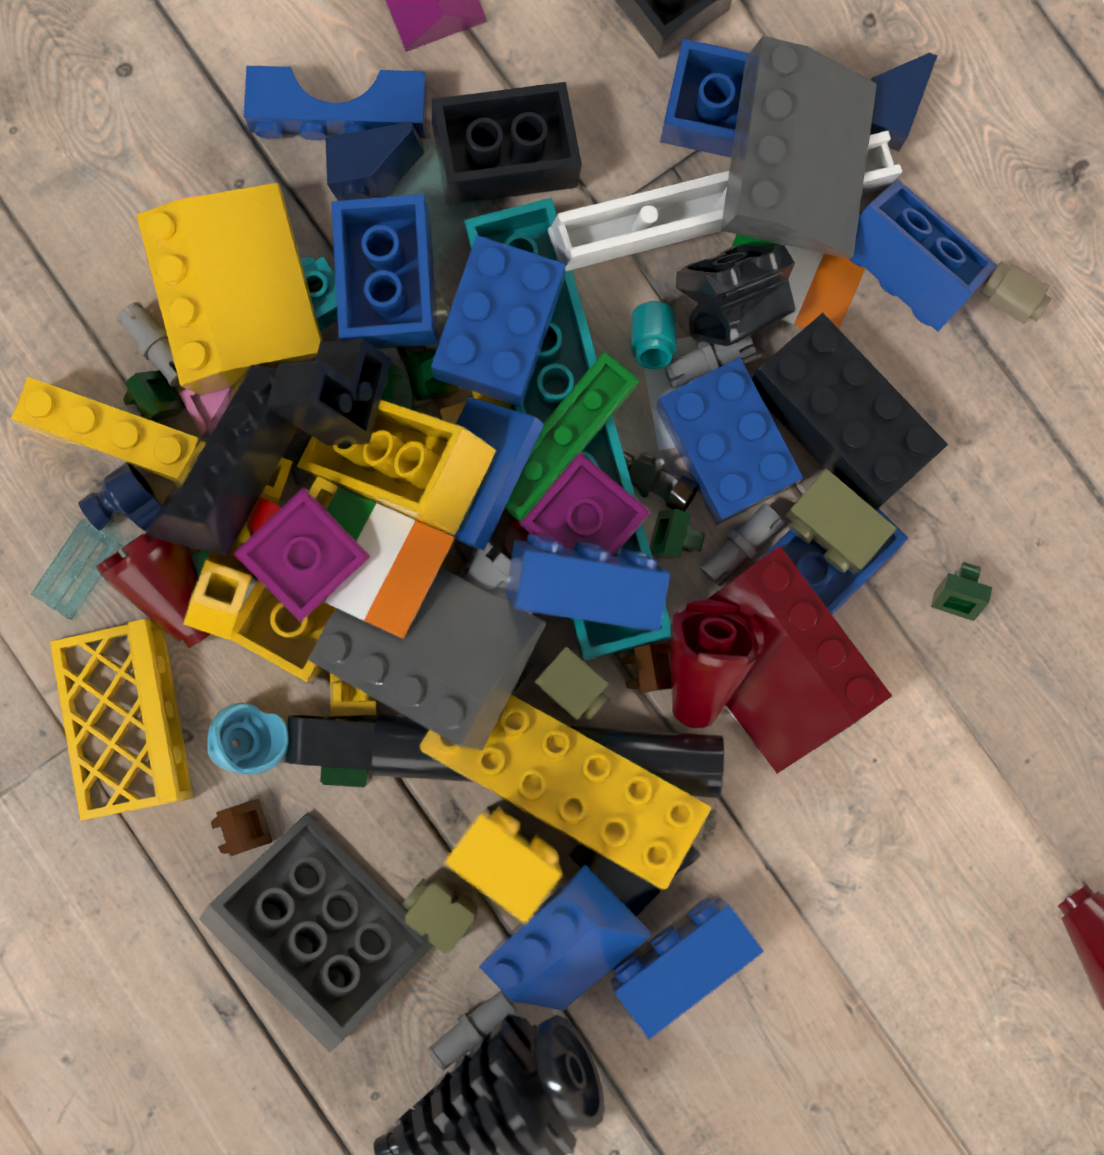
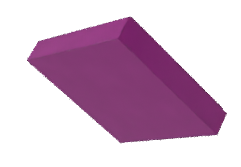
[519,453,651,556]
[234,487,370,622]

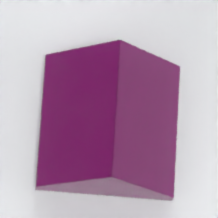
[385,0,487,52]

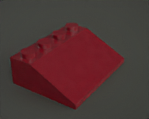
[706,546,892,774]

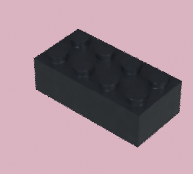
[751,312,948,510]

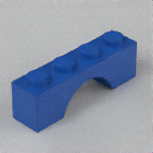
[244,66,428,141]

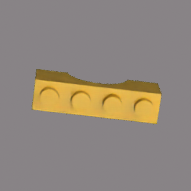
[11,377,200,482]
[184,458,293,640]

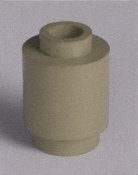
[981,261,1052,324]

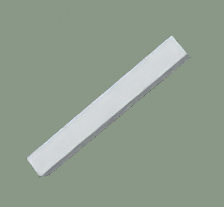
[547,131,902,271]

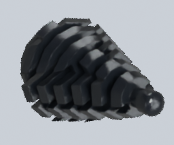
[373,1013,605,1155]

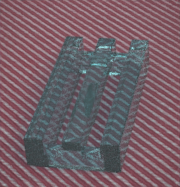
[30,519,122,620]

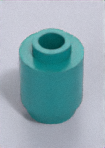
[631,301,676,369]

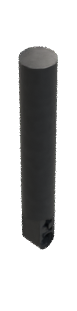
[285,713,724,798]

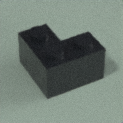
[267,338,391,446]

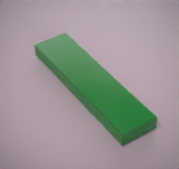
[504,351,640,522]

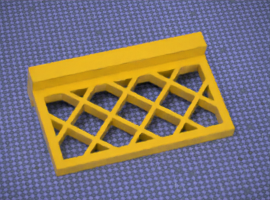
[50,619,194,821]

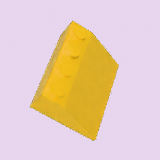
[136,183,323,396]

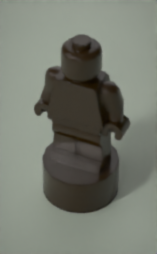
[623,452,699,512]

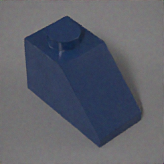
[870,53,938,151]
[325,122,424,201]

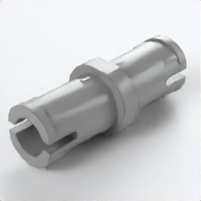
[117,302,180,387]
[663,336,756,389]
[700,503,785,587]
[427,990,517,1071]

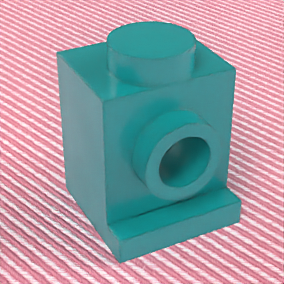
[301,256,338,331]

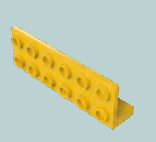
[420,695,712,890]

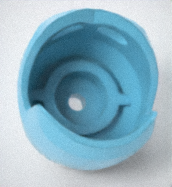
[207,703,289,775]

